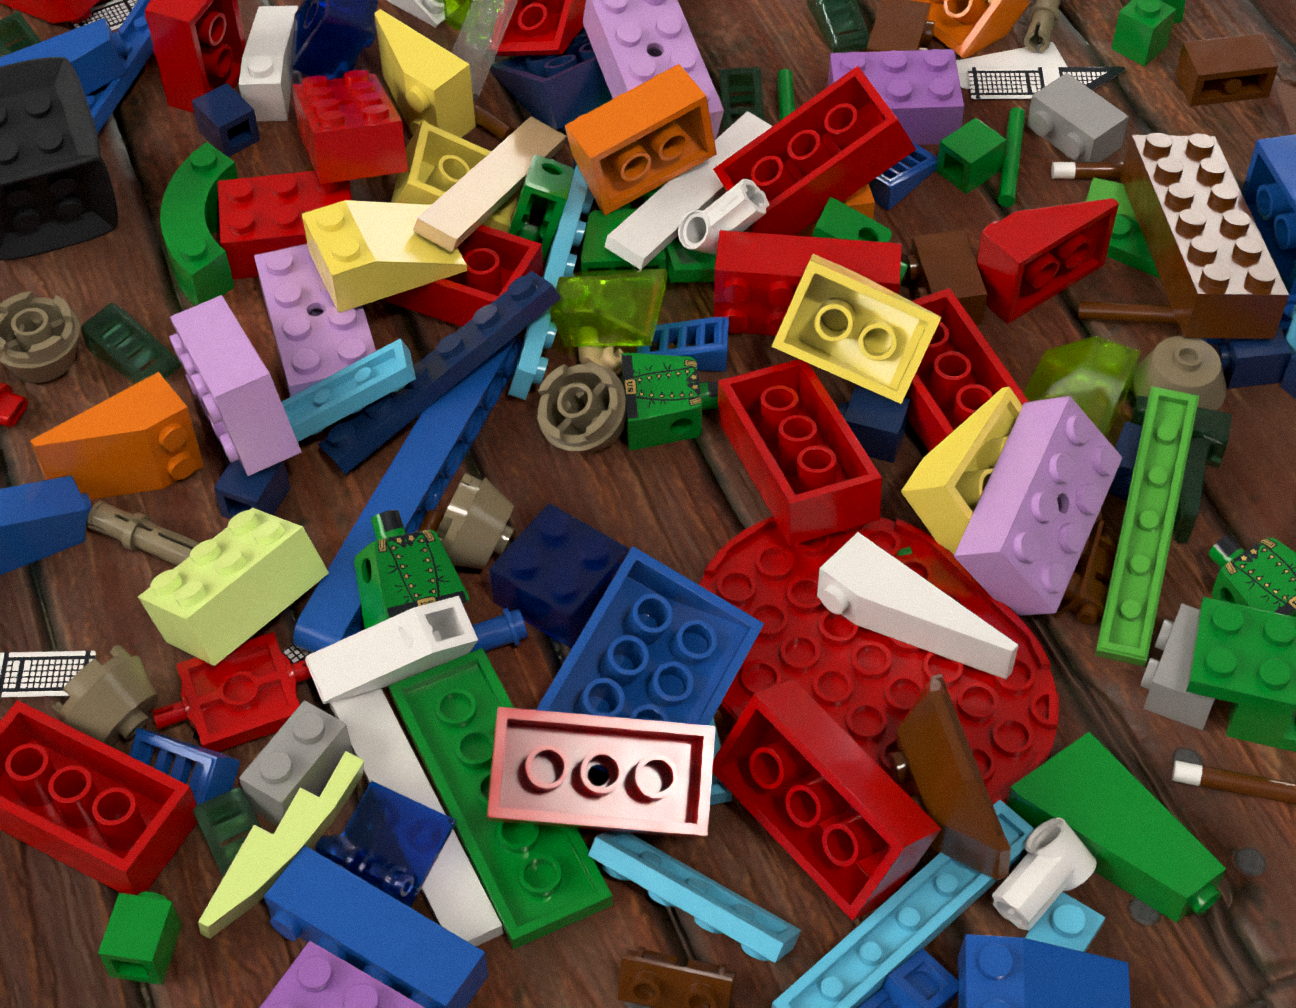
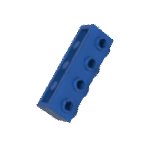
[264,845,489,1008]

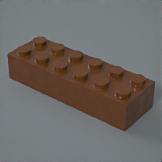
[1120,133,1289,339]

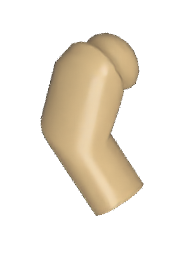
[577,322,623,375]

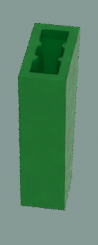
[1006,732,1226,923]

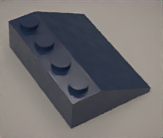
[489,26,613,131]

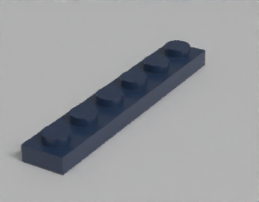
[318,271,561,475]

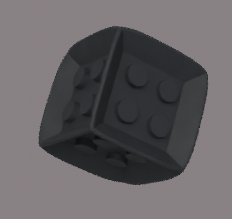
[0,57,118,260]

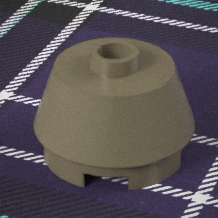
[0,291,80,383]
[1133,335,1226,421]
[537,362,626,452]
[436,473,514,569]
[51,645,158,746]

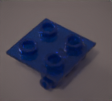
[315,780,457,908]

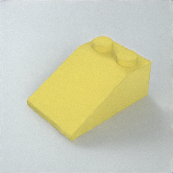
[374,9,476,138]
[391,121,531,233]
[302,200,467,313]
[771,254,941,404]
[901,387,1022,554]

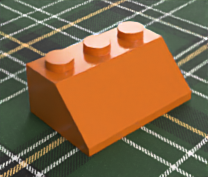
[912,0,1030,59]
[564,64,717,216]

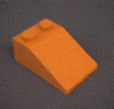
[30,372,204,500]

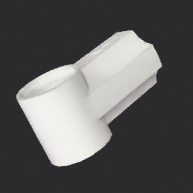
[678,179,770,256]
[992,817,1097,931]

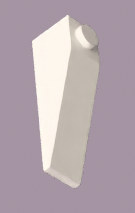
[239,6,299,121]
[817,532,1018,679]

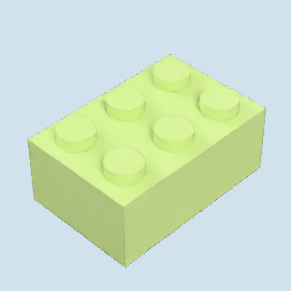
[138,508,329,666]

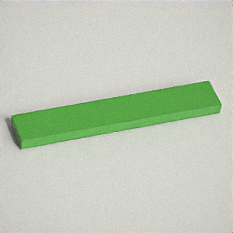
[1095,386,1199,667]

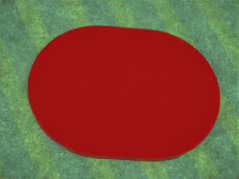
[699,516,1059,805]

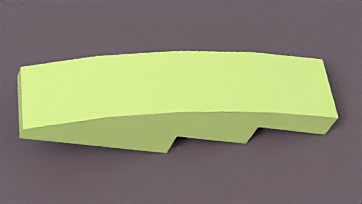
[198,751,365,939]

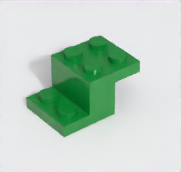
[1186,597,1296,752]

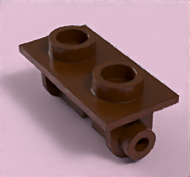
[1053,519,1117,624]
[617,946,737,1008]

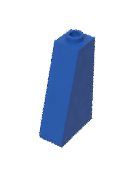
[0,18,129,96]
[0,475,92,575]

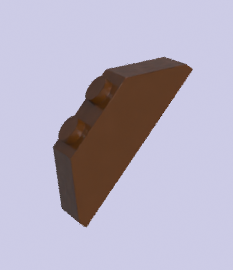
[889,674,1011,880]

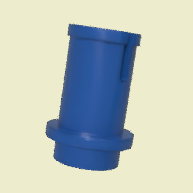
[470,607,528,652]

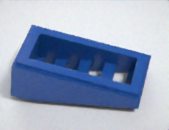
[869,142,938,210]
[637,317,729,372]
[129,728,240,810]

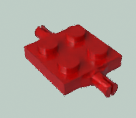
[151,632,312,752]

